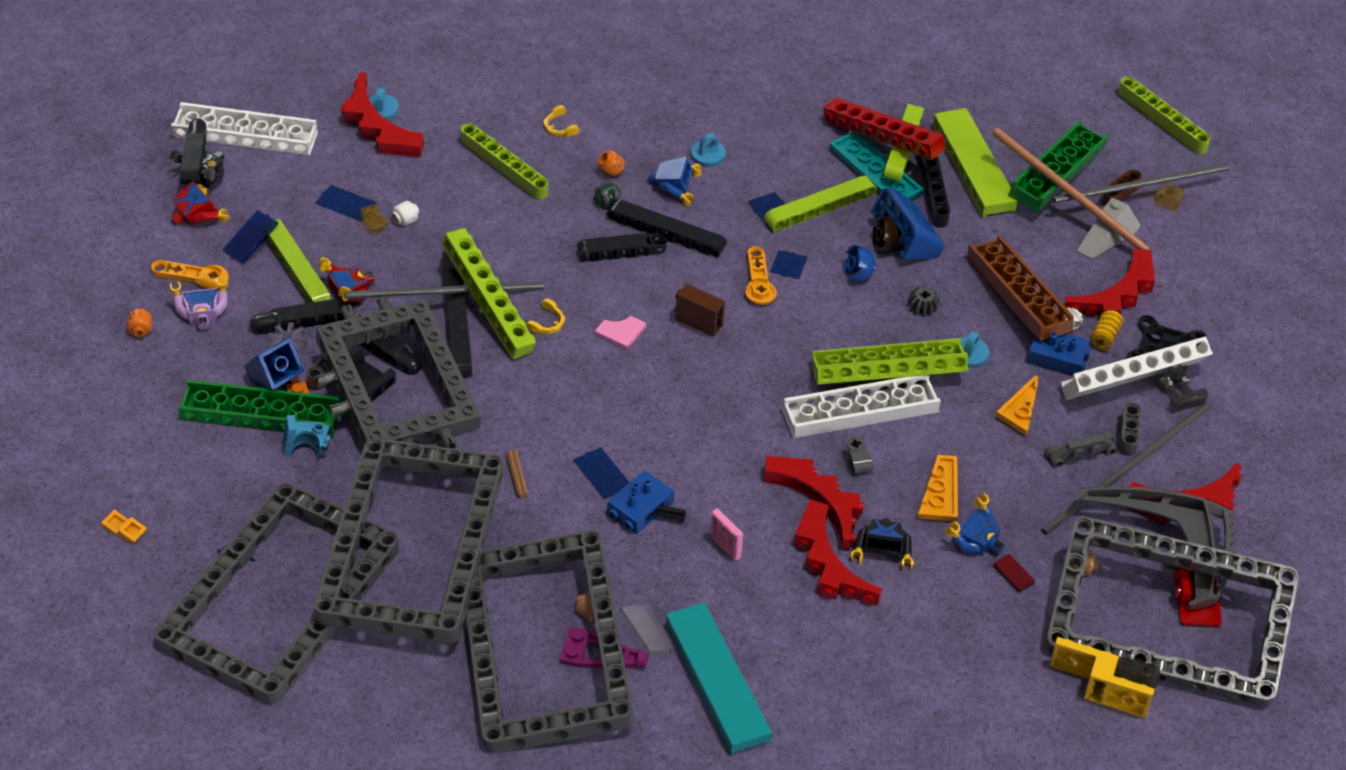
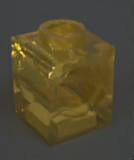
[1155,183,1185,212]

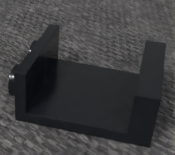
[351,349,396,403]

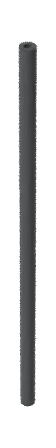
[1053,164,1229,203]
[344,282,544,299]

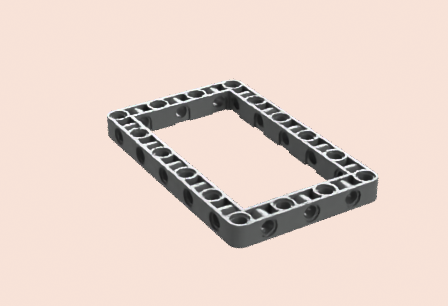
[314,438,503,643]
[154,483,399,705]
[1046,516,1299,706]
[466,530,635,753]

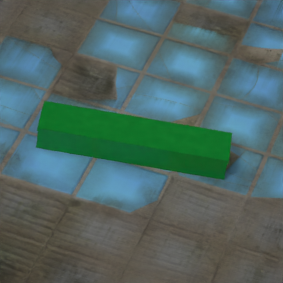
[1008,120,1109,213]
[178,380,340,438]

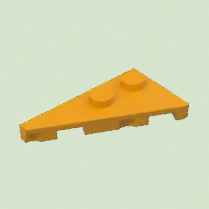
[996,375,1038,436]

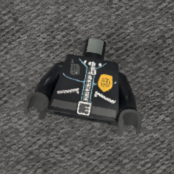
[169,150,225,188]

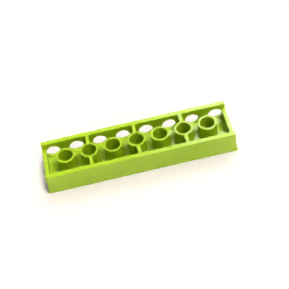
[933,108,1018,217]
[812,338,969,385]

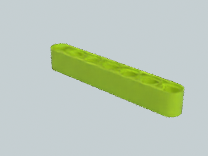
[1118,76,1211,154]
[883,104,925,182]
[461,123,549,199]
[764,175,877,232]
[262,219,331,303]

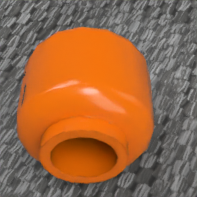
[598,150,625,177]
[126,308,152,337]

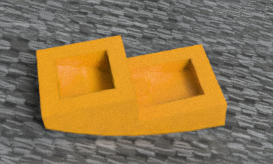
[101,509,147,543]

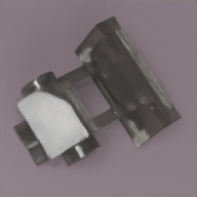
[1160,364,1208,414]

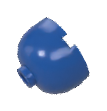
[842,245,876,282]

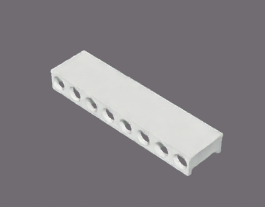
[171,102,318,155]
[1060,337,1213,400]
[782,375,941,438]

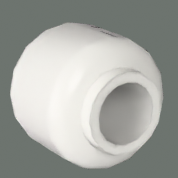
[391,201,419,227]

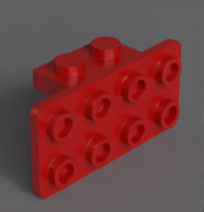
[1173,567,1222,627]

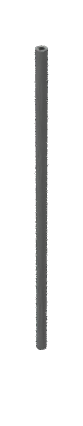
[1041,402,1211,535]

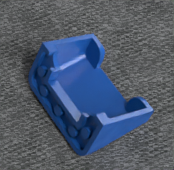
[871,188,944,259]

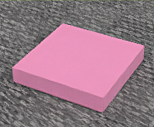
[710,508,743,561]

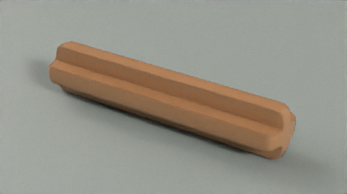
[507,449,528,498]

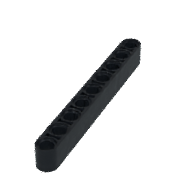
[442,251,472,376]

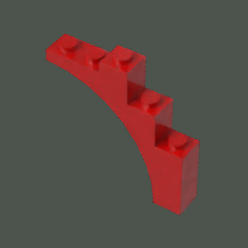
[341,72,424,157]
[1064,249,1155,316]
[764,456,864,551]
[1129,463,1243,525]
[794,499,882,606]

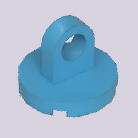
[369,87,399,120]
[691,133,726,167]
[960,331,990,368]

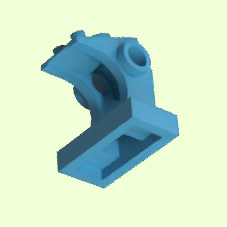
[282,415,331,460]

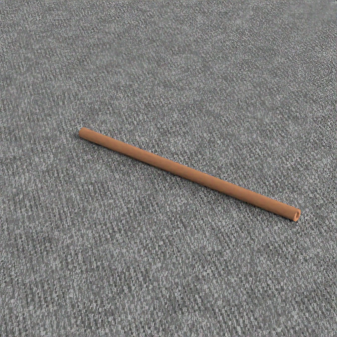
[992,127,1150,250]

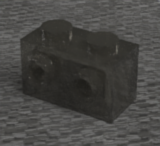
[1114,656,1160,696]

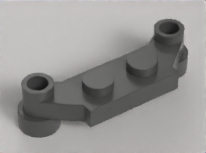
[1044,432,1117,468]

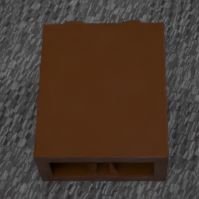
[674,283,725,337]

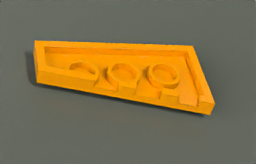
[917,455,958,522]

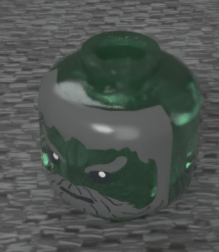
[593,182,621,208]

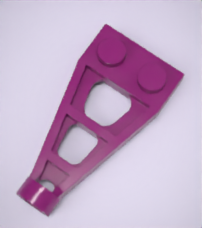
[559,627,648,669]

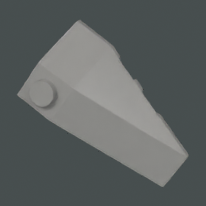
[1077,198,1141,260]

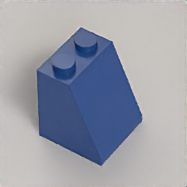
[244,337,304,390]

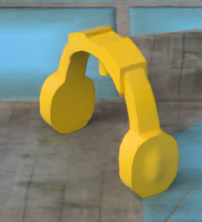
[544,105,580,137]
[526,298,565,334]

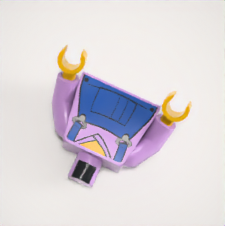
[169,277,229,330]

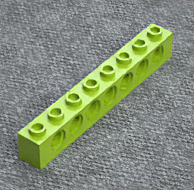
[442,228,536,360]

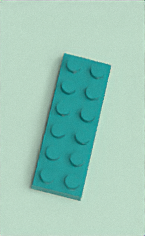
[829,132,924,200]

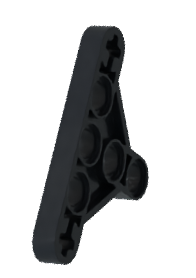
[1126,315,1207,359]

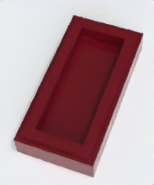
[993,554,1035,593]

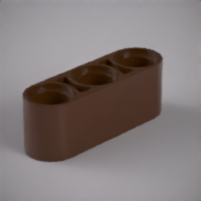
[1101,169,1142,206]

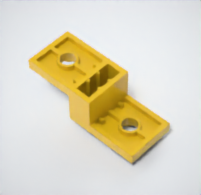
[1050,637,1155,718]

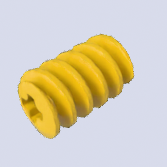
[1090,310,1124,351]

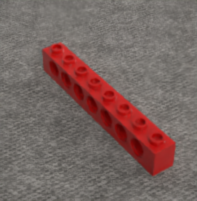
[823,97,945,160]

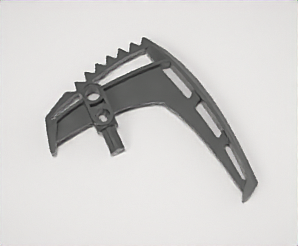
[1073,487,1236,610]

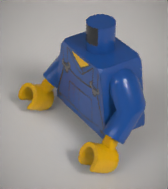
[649,156,701,206]
[945,493,1005,556]

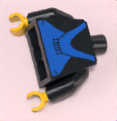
[851,518,914,570]

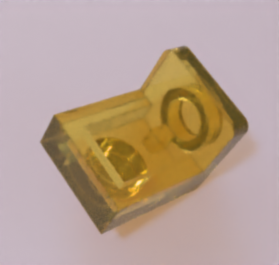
[360,204,388,231]

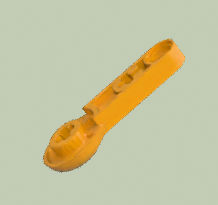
[745,246,777,306]
[151,260,229,289]

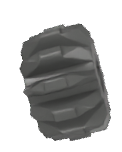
[908,286,940,316]

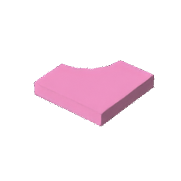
[595,316,647,350]

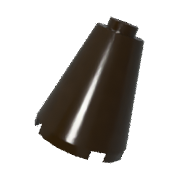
[872,216,903,253]

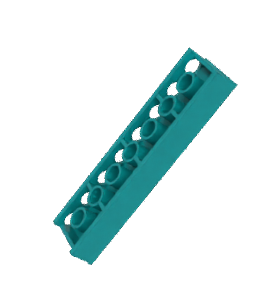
[666,602,772,755]

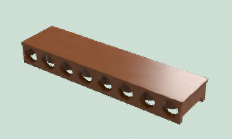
[967,235,1074,341]

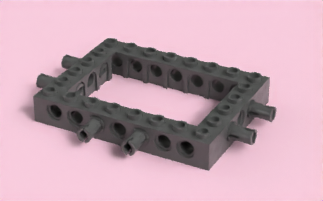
[315,296,481,449]

